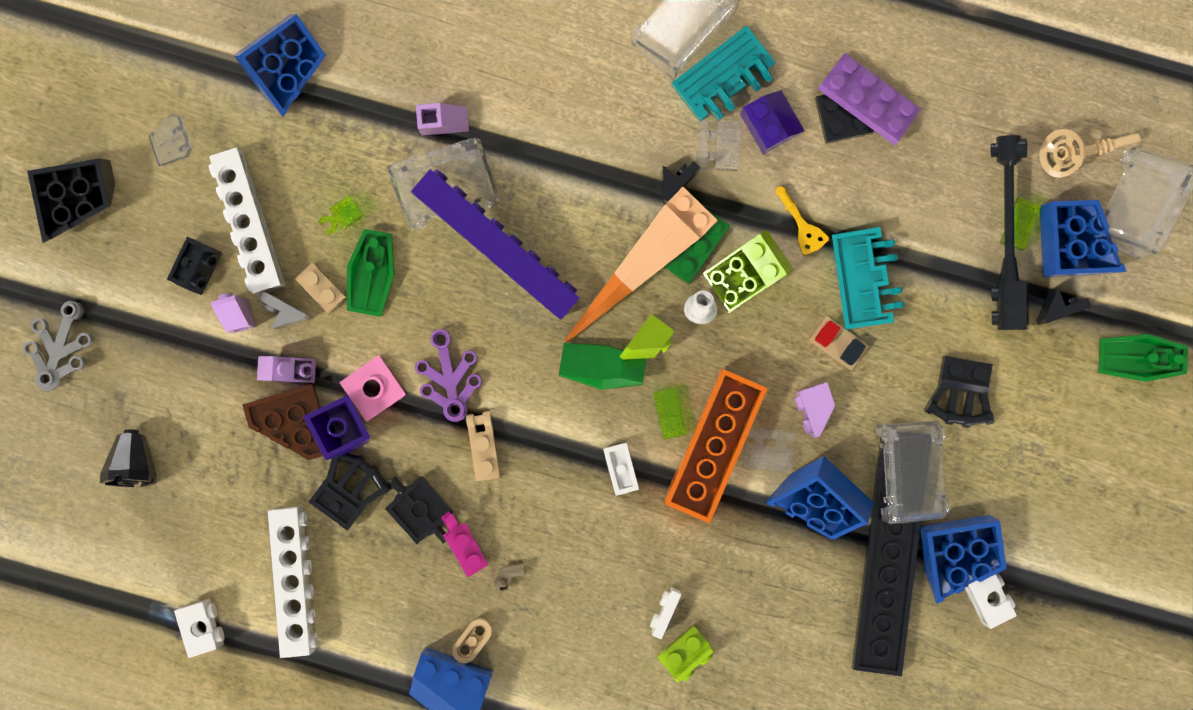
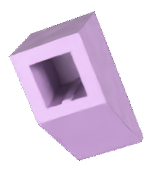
[416,103,469,135]
[211,293,256,333]
[257,356,316,383]
[794,382,835,438]

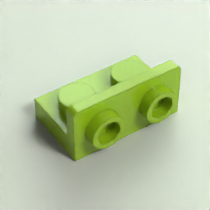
[657,625,714,683]

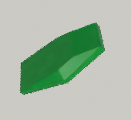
[347,229,395,317]
[1098,334,1188,382]
[558,343,646,390]

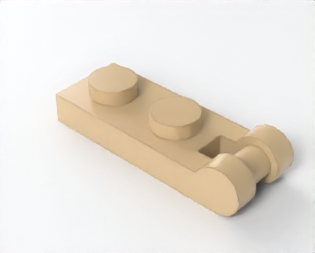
[466,411,500,481]

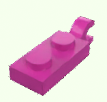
[441,512,489,577]

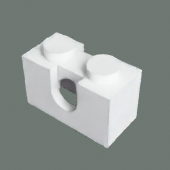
[965,573,1017,629]
[174,598,225,658]

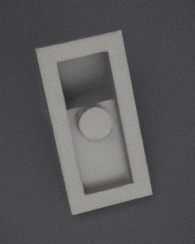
[259,291,311,330]

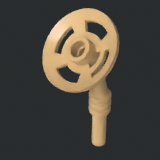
[1039,129,1141,178]

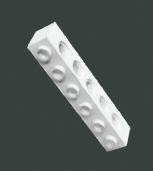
[209,147,286,296]
[268,506,318,658]

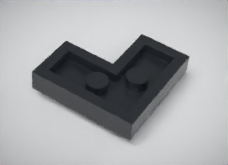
[815,94,874,144]

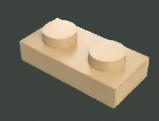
[295,263,347,314]

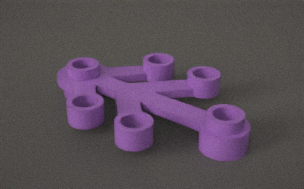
[415,329,482,422]

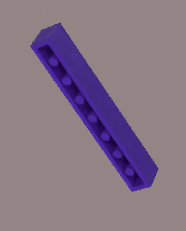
[410,169,579,320]

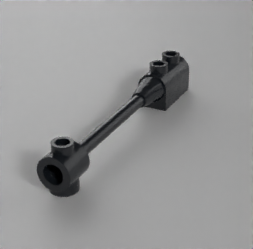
[990,135,1029,330]

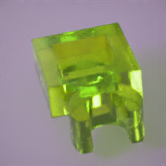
[318,195,364,235]

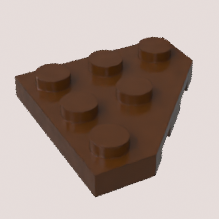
[242,384,323,460]

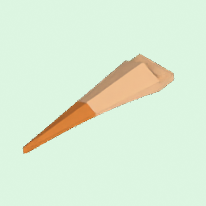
[565,187,718,342]

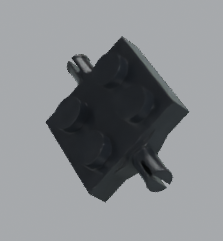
[385,476,454,544]

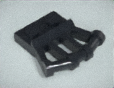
[924,356,994,428]
[309,453,392,531]

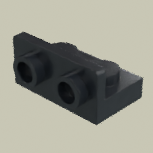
[167,236,222,295]

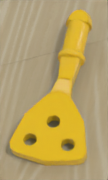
[776,186,829,255]

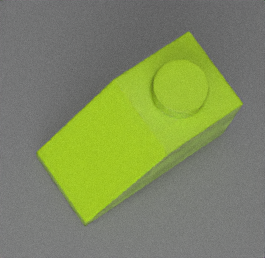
[619,314,675,360]

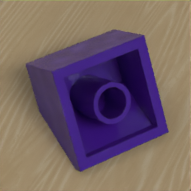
[740,90,805,155]
[303,395,370,461]

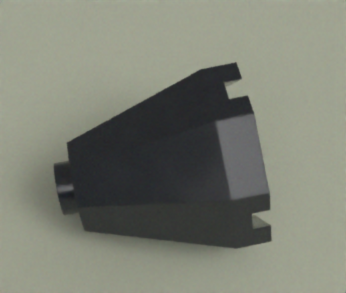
[100,429,157,488]

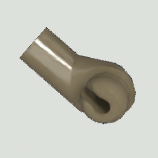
[494,563,525,593]

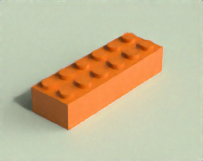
[663,369,768,524]

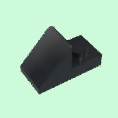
[661,161,701,205]
[1036,288,1092,325]

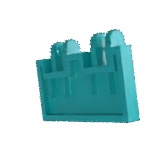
[671,25,776,122]
[832,227,905,330]

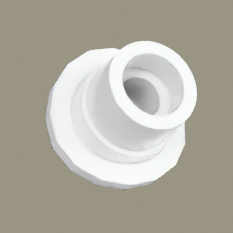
[684,290,717,324]

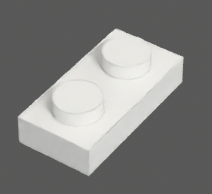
[603,443,639,496]
[649,587,681,639]

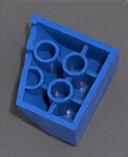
[233,14,326,117]
[1039,200,1127,277]
[766,456,874,540]
[920,515,1007,604]
[409,647,494,710]

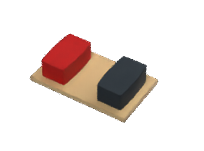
[808,316,869,371]

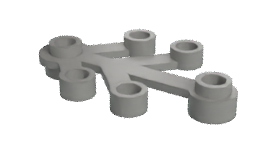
[23,301,94,391]

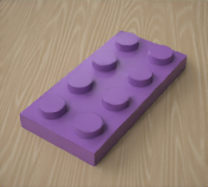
[818,53,921,145]

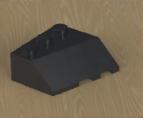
[27,158,115,243]

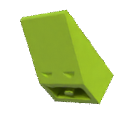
[703,230,794,313]

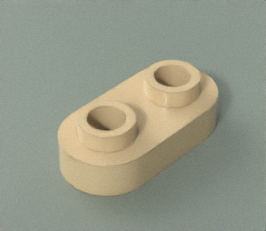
[452,618,492,663]

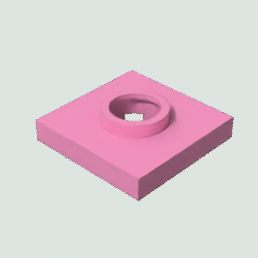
[339,355,407,422]

